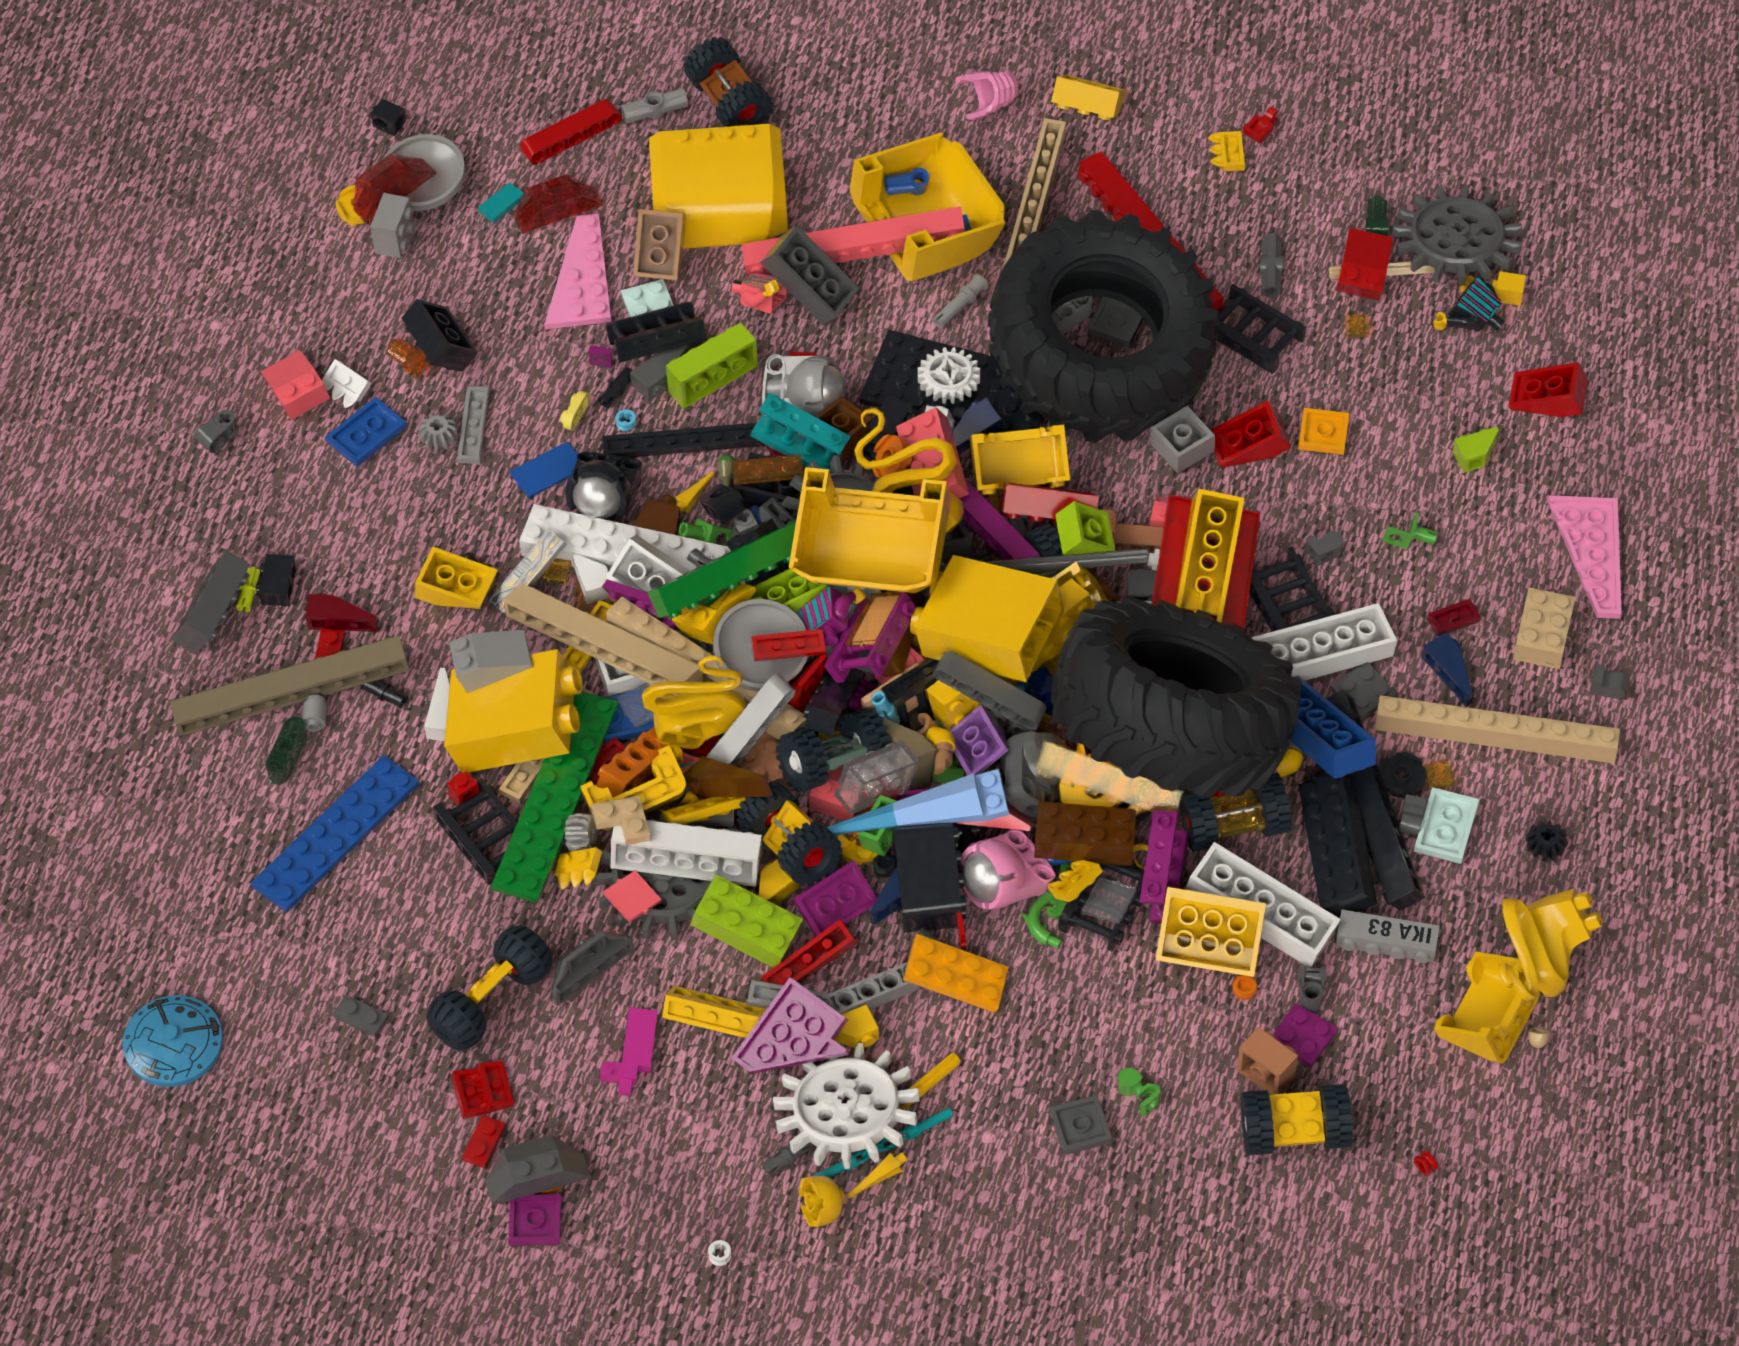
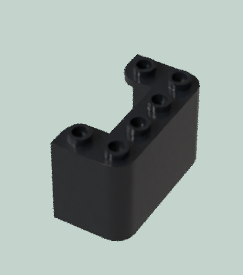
[894,823,967,933]

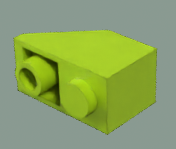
[1453,427,1499,473]

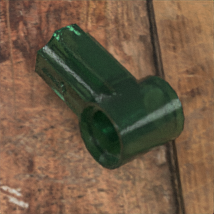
[1365,196,1389,236]

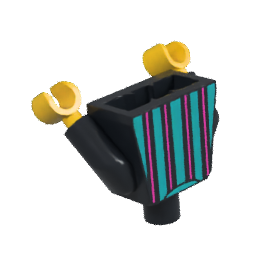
[1433,276,1505,332]

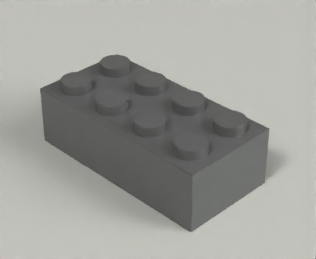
[760,225,859,325]
[171,550,250,654]

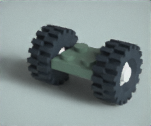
[776,708,892,793]

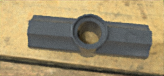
[1260,234,1283,298]

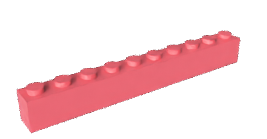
[742,206,965,278]

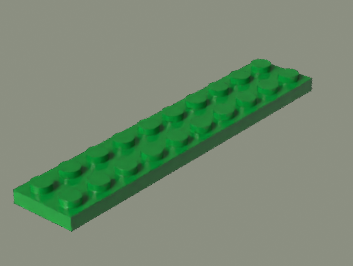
[491,691,619,903]

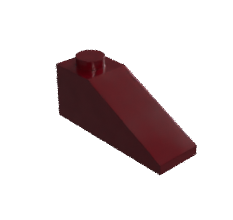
[305,593,378,632]

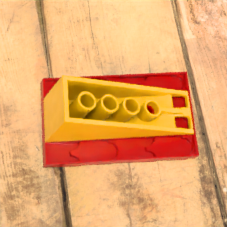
[1151,489,1261,628]

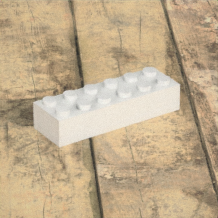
[1252,603,1397,681]
[611,820,762,887]
[1185,842,1341,967]

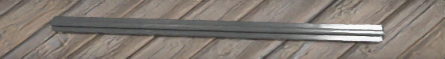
[939,549,1149,572]

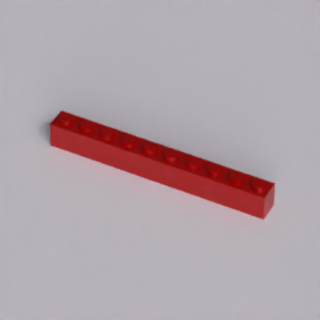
[1078,151,1224,313]

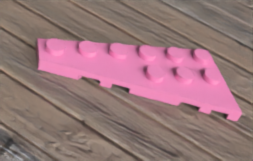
[544,214,611,329]
[1547,495,1621,619]

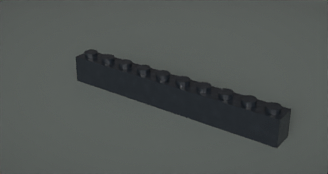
[1326,689,1425,910]

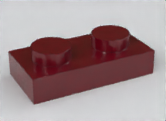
[1427,599,1481,637]

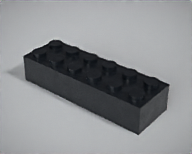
[1298,773,1377,919]

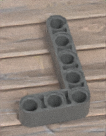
[934,651,1046,740]

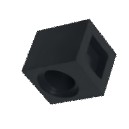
[370,99,406,136]

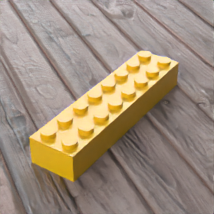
[926,578,1093,731]

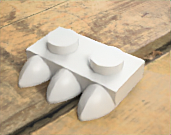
[322,359,372,408]

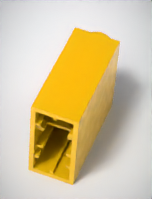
[910,555,1064,682]
[444,649,583,773]

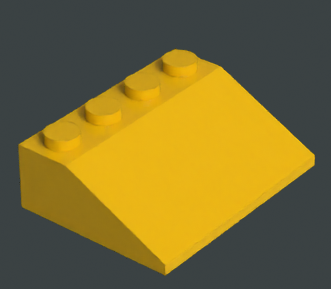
[1156,887,1266,977]

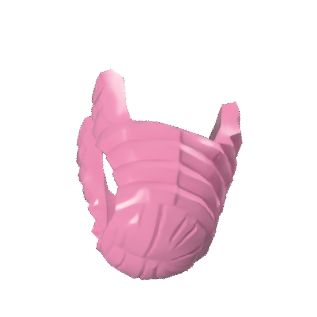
[955,71,1018,120]

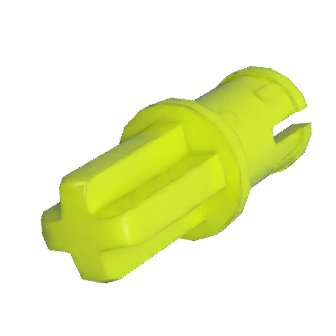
[236,567,260,612]

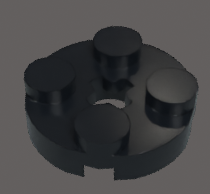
[1379,752,1427,798]

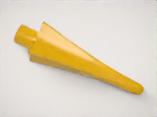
[675,471,715,513]
[847,1152,907,1198]

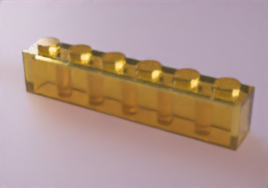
[1034,740,1183,816]

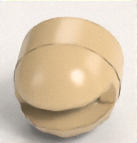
[1528,1028,1549,1048]

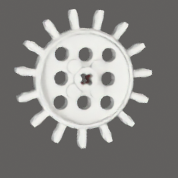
[773,1043,920,1169]

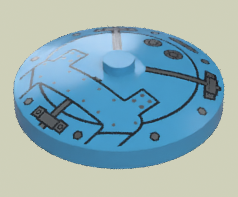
[123,995,223,1087]

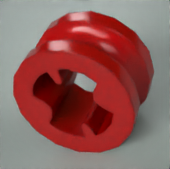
[1414,1150,1438,1176]

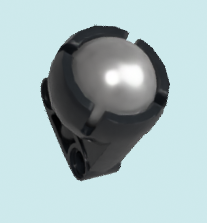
[565,452,642,522]

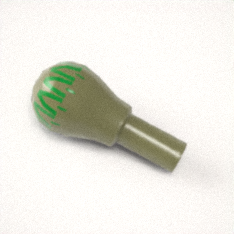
[717,455,737,487]

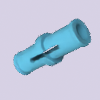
[871,691,900,724]

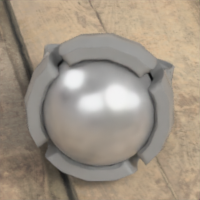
[762,354,846,421]

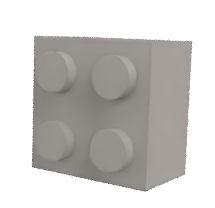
[370,193,416,258]
[1150,406,1215,473]

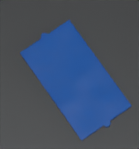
[509,441,579,499]

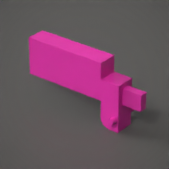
[599,1007,658,1096]

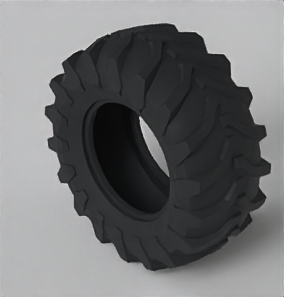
[988,210,1219,443]
[1051,597,1301,798]

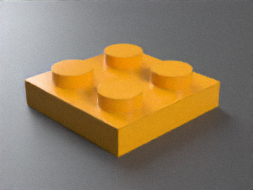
[1298,408,1349,455]

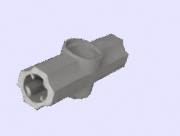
[620,88,688,123]

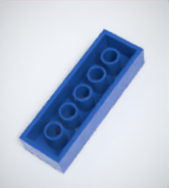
[1291,676,1376,779]

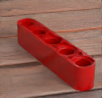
[519,99,622,165]

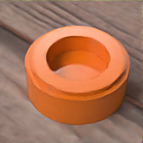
[1232,975,1257,1000]

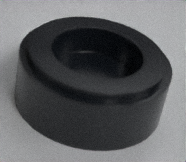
[873,853,897,878]

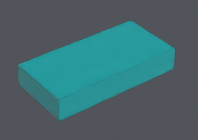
[478,182,525,223]

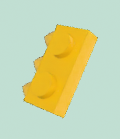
[1208,131,1245,171]
[554,847,602,890]
[1048,860,1103,902]

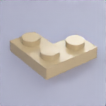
[591,796,650,845]

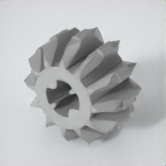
[418,412,458,451]
[564,813,597,852]

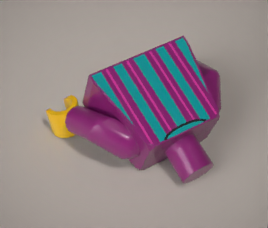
[797,586,866,646]

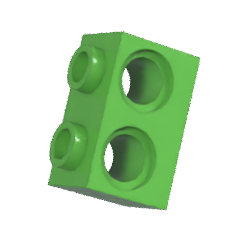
[857,795,902,856]

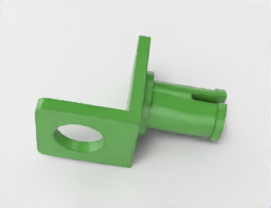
[1382,512,1438,549]
[679,519,734,547]
[932,752,965,784]

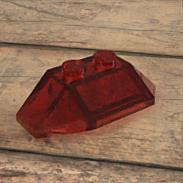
[353,153,436,225]
[514,174,604,234]

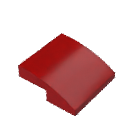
[451,1060,514,1119]

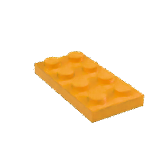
[903,934,1009,1013]

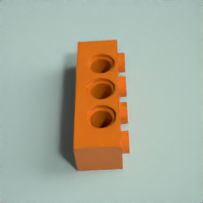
[596,726,668,798]

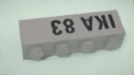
[1336,910,1440,963]

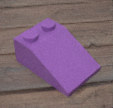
[950,705,1008,775]

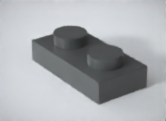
[333,995,389,1038]

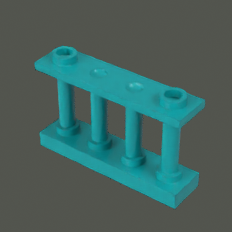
[750,393,851,472]

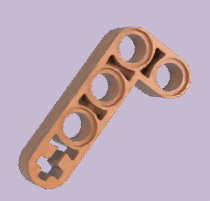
[1102,509,1163,554]

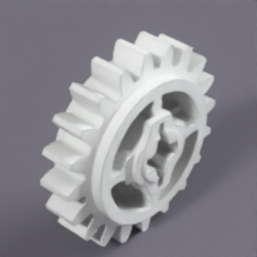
[918,347,980,404]

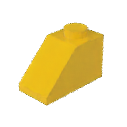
[759,857,799,905]
[834,1004,879,1048]

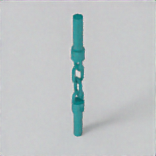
[810,1108,953,1178]

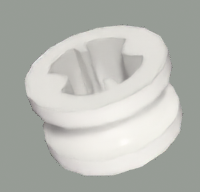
[708,1240,731,1266]

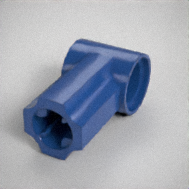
[884,168,929,196]

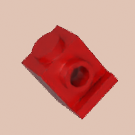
[447,771,479,806]

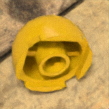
[799,1175,845,1227]

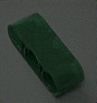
[265,716,308,785]

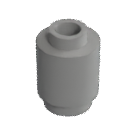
[302,695,328,732]

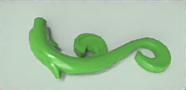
[1021,862,1072,949]

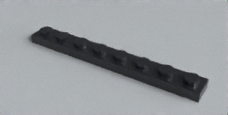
[602,421,785,457]

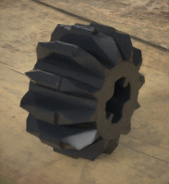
[1526,820,1568,862]

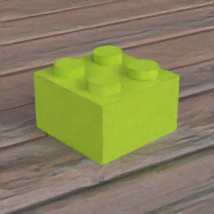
[1055,501,1116,555]

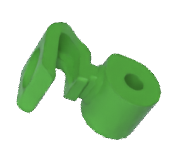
[1118,1068,1160,1115]

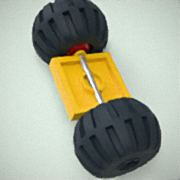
[426,925,553,1051]

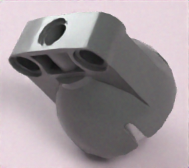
[1000,732,1070,822]

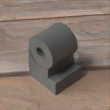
[1306,531,1344,566]
[1590,665,1628,699]
[1400,794,1427,836]

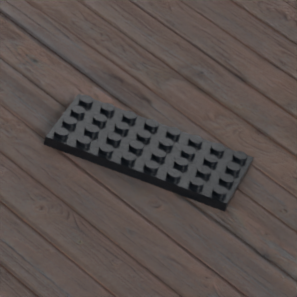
[859,329,1044,433]

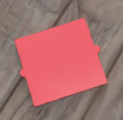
[603,871,661,923]

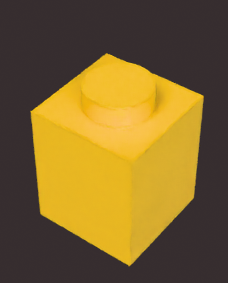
[1492,271,1526,306]

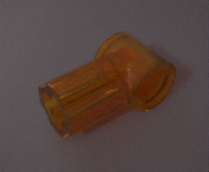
[386,339,431,378]

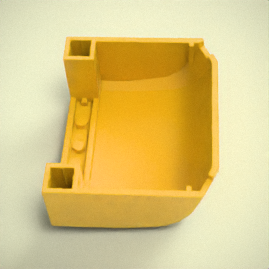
[649,124,788,249]
[850,132,1005,281]
[789,467,951,593]

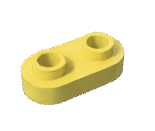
[561,390,590,431]

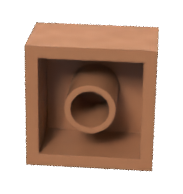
[1237,1027,1298,1095]

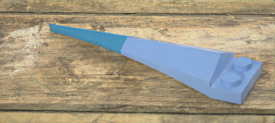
[827,769,1010,835]

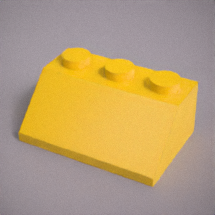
[1051,74,1128,120]

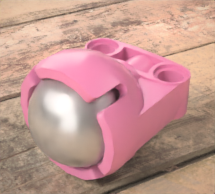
[959,829,1055,910]

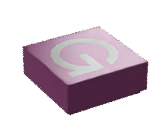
[588,345,614,368]

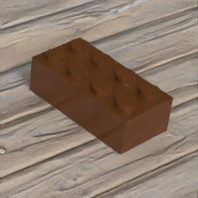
[1034,801,1136,866]

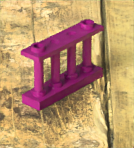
[824,592,916,683]
[1140,810,1189,924]

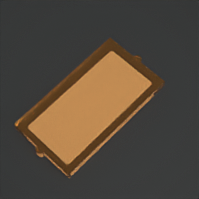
[845,591,902,647]

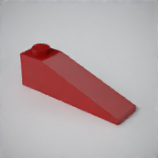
[760,919,859,985]

